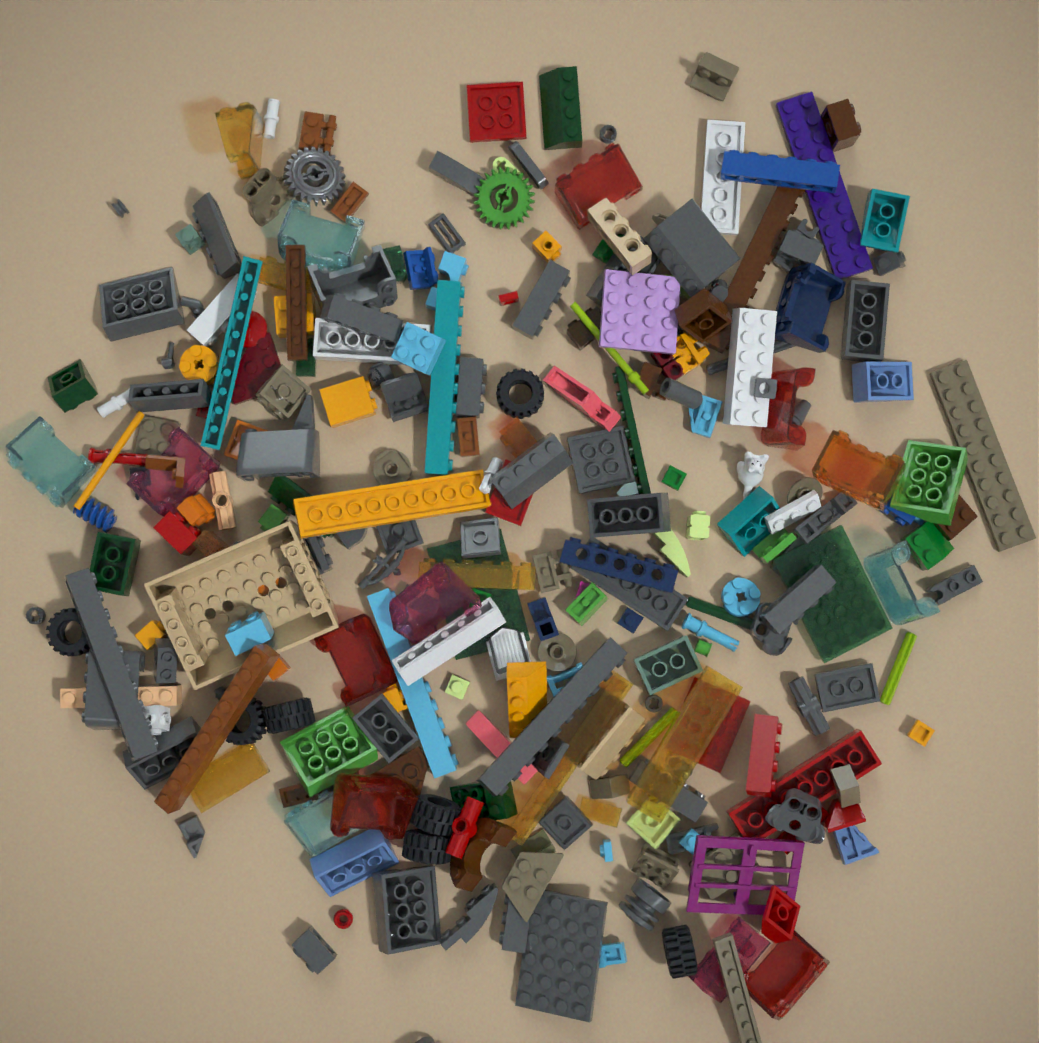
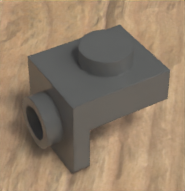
[873,251,906,276]

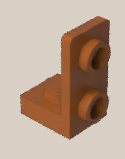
[145,454,186,488]

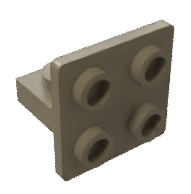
[690,52,739,101]
[631,842,680,888]

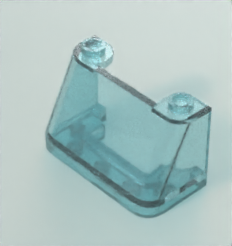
[863,541,940,625]

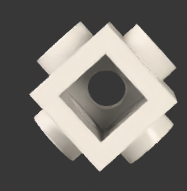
[143,705,171,735]

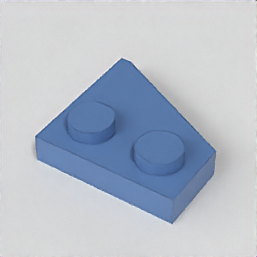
[833,825,879,865]

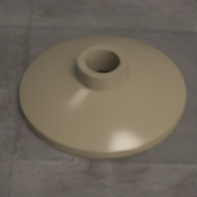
[787,477,823,504]
[538,633,577,671]

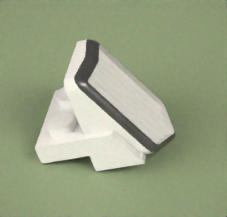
[486,627,531,681]

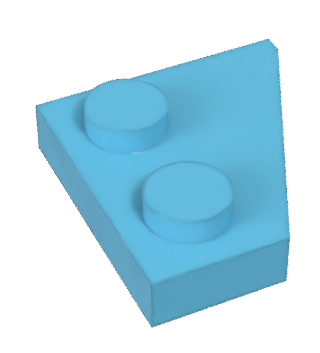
[688,395,723,438]

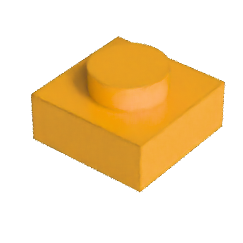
[907,720,935,747]

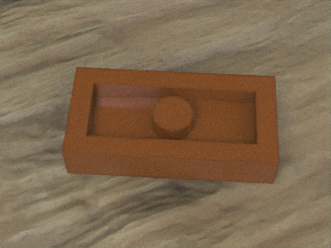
[330,181,369,224]
[457,417,480,457]

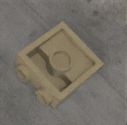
[255,364,311,420]

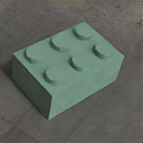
[633,635,703,695]

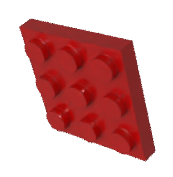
[467,81,527,143]

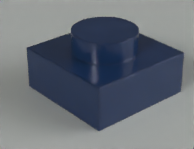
[617,607,644,634]

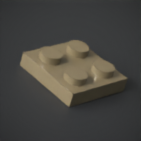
[134,416,181,457]

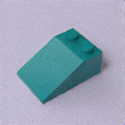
[860,188,910,253]

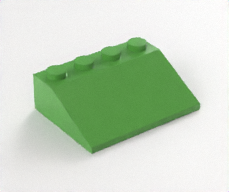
[890,440,968,526]
[280,705,378,797]

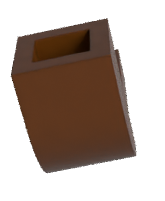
[639,362,670,401]

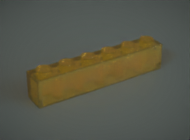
[418,558,536,590]

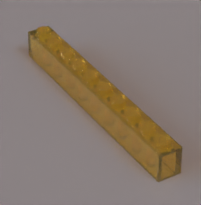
[511,673,633,846]

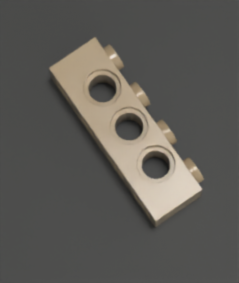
[587,198,652,275]

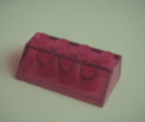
[689,916,771,1003]

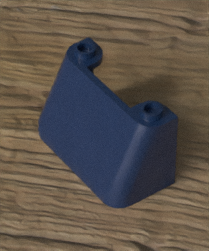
[775,262,846,353]

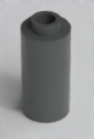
[660,378,703,409]

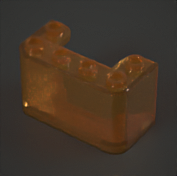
[812,430,905,511]

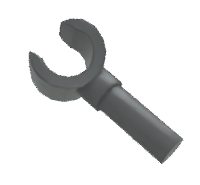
[161,342,175,369]

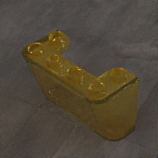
[215,102,265,180]

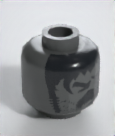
[367,362,395,392]

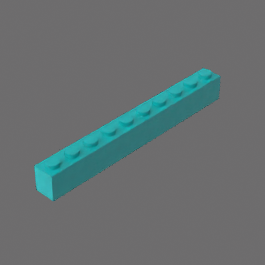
[200,256,263,450]
[425,280,465,475]

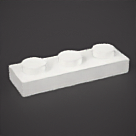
[764,490,822,535]

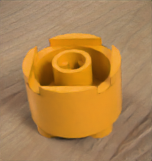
[179,345,220,385]

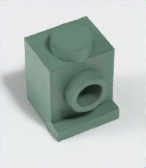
[175,224,206,255]

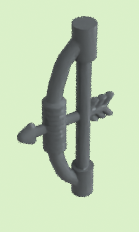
[358,537,408,589]

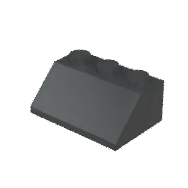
[352,693,419,763]

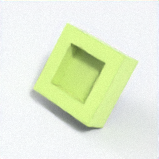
[445,674,470,700]

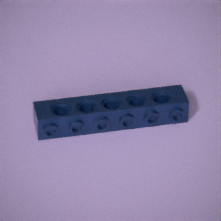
[559,537,678,593]

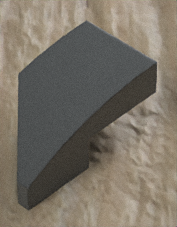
[179,814,205,858]

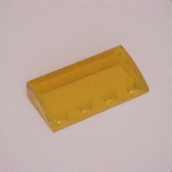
[191,743,270,814]

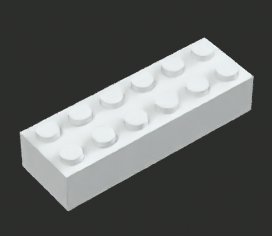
[723,308,777,427]
[313,318,432,365]

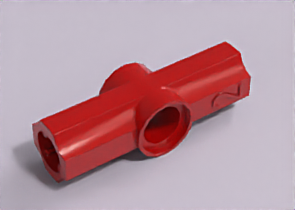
[445,796,484,859]

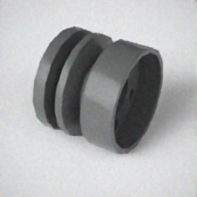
[619,878,671,931]

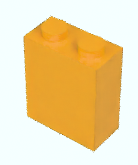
[319,376,378,428]

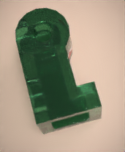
[383,245,407,284]

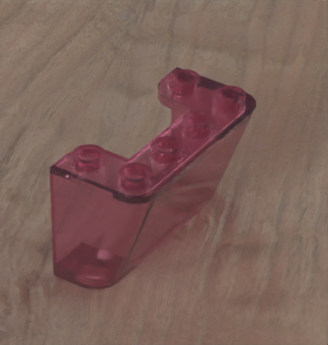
[389,562,482,644]

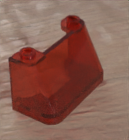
[761,367,816,451]
[314,614,398,707]
[330,773,418,840]
[743,930,830,1021]

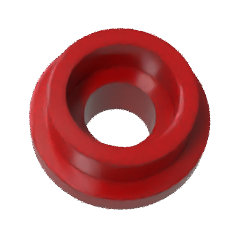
[333,909,353,929]

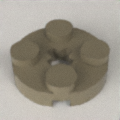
[373,450,412,485]

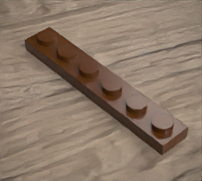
[285,245,308,361]

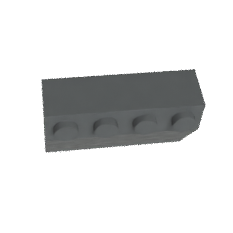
[643,199,741,297]
[99,267,185,342]
[372,866,441,955]

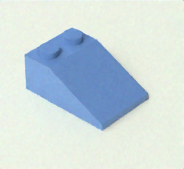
[852,362,914,403]

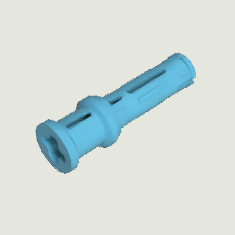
[681,613,739,652]

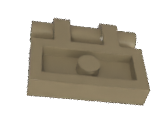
[532,549,573,593]

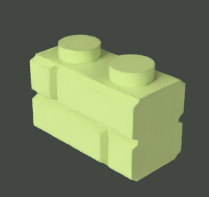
[686,511,710,540]

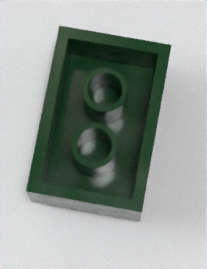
[89,532,141,596]

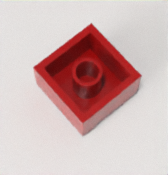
[153,511,205,556]

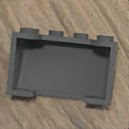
[82,650,145,730]

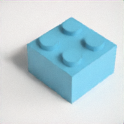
[391,322,446,375]
[225,611,274,656]

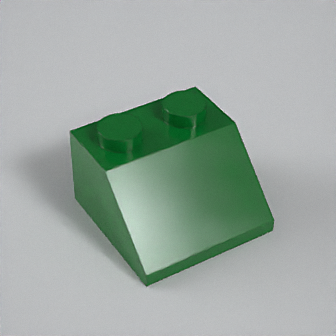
[900,521,954,571]

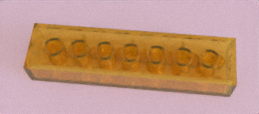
[626,665,743,823]

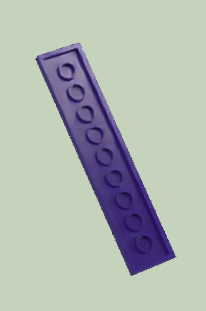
[775,91,873,279]

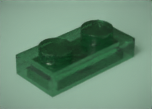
[296,338,316,377]

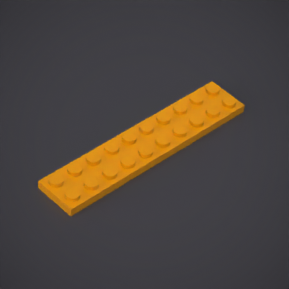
[293,469,491,539]

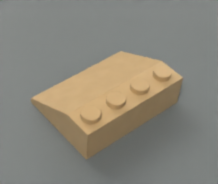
[578,704,645,780]

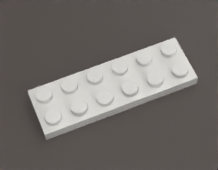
[701,120,745,236]

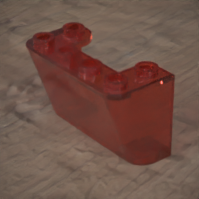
[555,143,643,230]

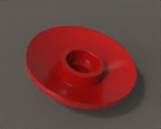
[244,311,267,348]

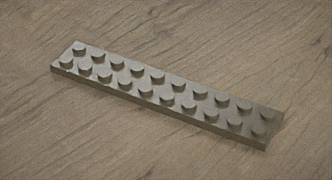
[930,360,1036,552]

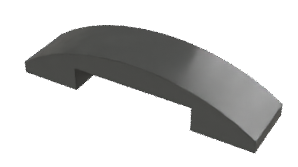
[793,489,858,545]

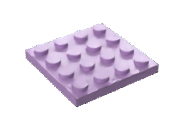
[599,269,680,355]

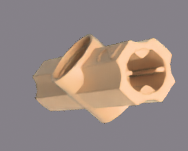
[209,471,237,531]

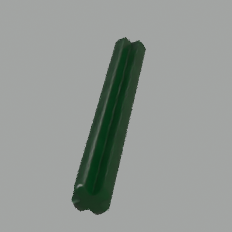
[686,596,760,631]

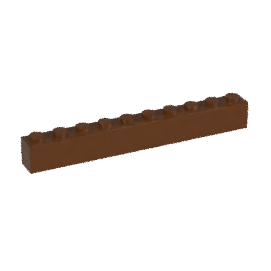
[702,186,805,353]

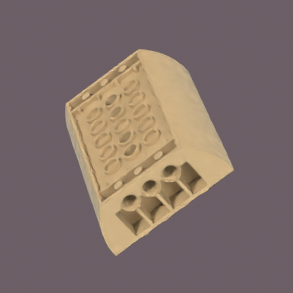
[144,520,339,690]

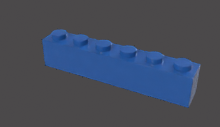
[721,150,840,193]

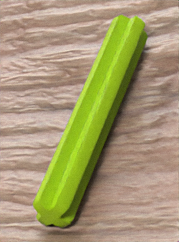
[880,632,917,705]
[620,707,679,767]

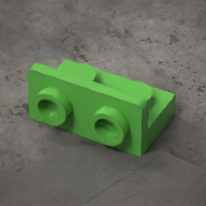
[752,528,797,564]

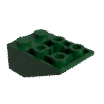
[450,781,518,820]

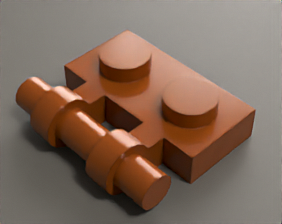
[299,111,337,154]

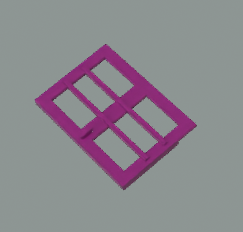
[686,835,805,915]

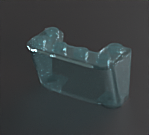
[277,199,365,272]
[5,416,96,508]
[283,776,379,858]

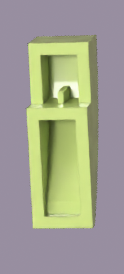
[653,529,691,578]

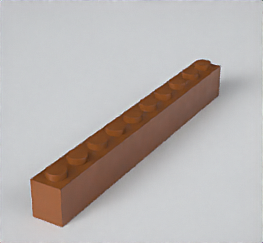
[154,643,280,814]

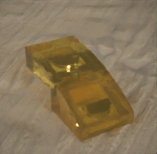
[579,797,622,828]

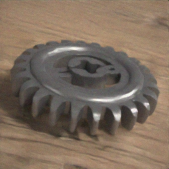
[283,146,346,206]

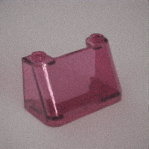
[126,426,221,516]

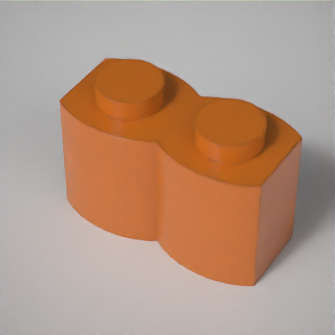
[177,494,216,526]

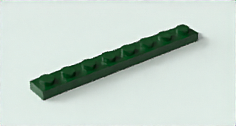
[612,366,651,495]

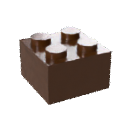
[821,99,861,152]
[674,288,733,343]

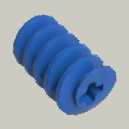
[73,498,117,533]

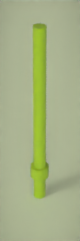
[570,302,649,395]

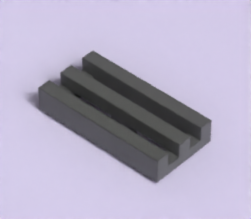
[428,213,466,254]

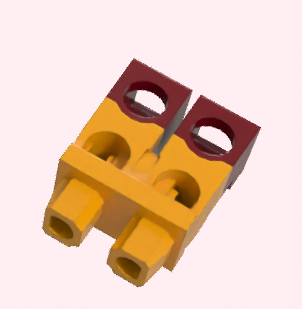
[650,332,710,381]

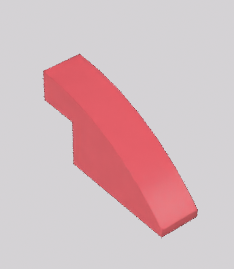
[543,365,621,432]
[465,710,538,785]

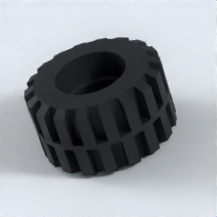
[496,368,544,419]
[46,608,90,656]
[226,697,267,745]
[263,697,316,734]
[409,794,462,836]
[402,829,451,865]
[662,924,698,979]

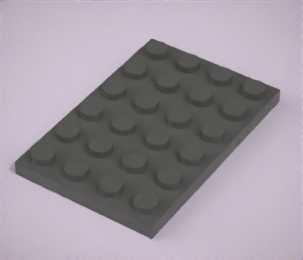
[515,890,608,1023]

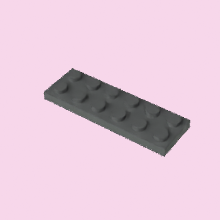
[571,538,688,631]

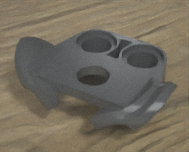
[750,602,798,656]
[765,788,825,844]

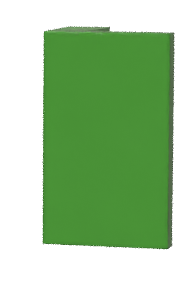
[565,582,608,626]

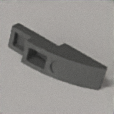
[440,883,498,950]

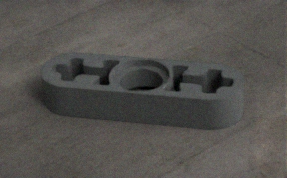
[508,141,549,190]

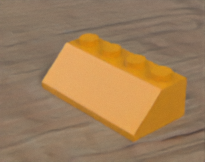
[507,661,547,738]

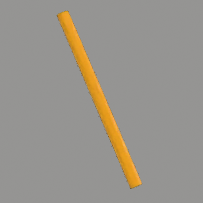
[73,411,145,510]

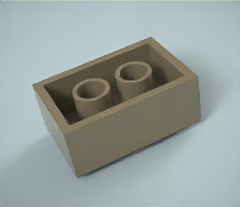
[688,832,759,900]

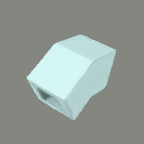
[616,482,638,496]

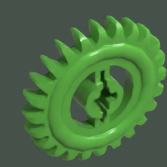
[473,167,535,230]

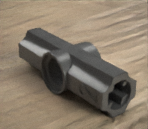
[788,676,830,736]

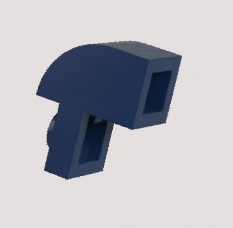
[527,597,559,641]

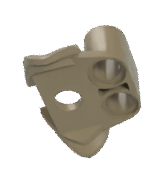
[243,168,295,226]

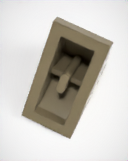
[830,764,861,808]
[589,774,630,799]

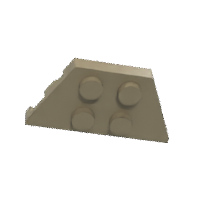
[502,851,564,922]

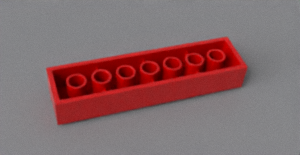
[726,729,882,838]

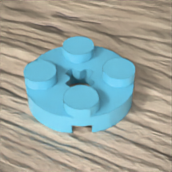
[721,578,761,617]

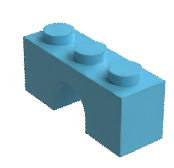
[425,251,469,311]

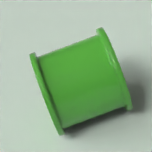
[694,638,712,657]

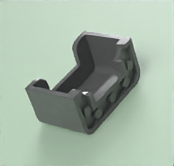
[307,245,398,323]

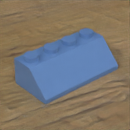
[309,825,399,897]

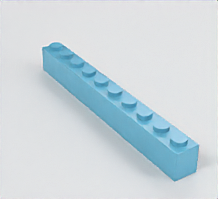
[367,588,459,779]

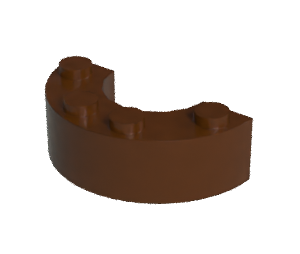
[450,818,517,892]

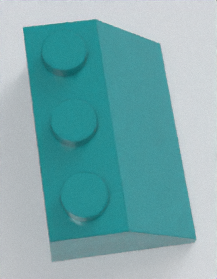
[717,486,780,557]

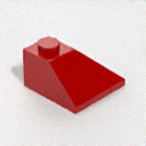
[821,796,866,833]
[761,885,801,944]

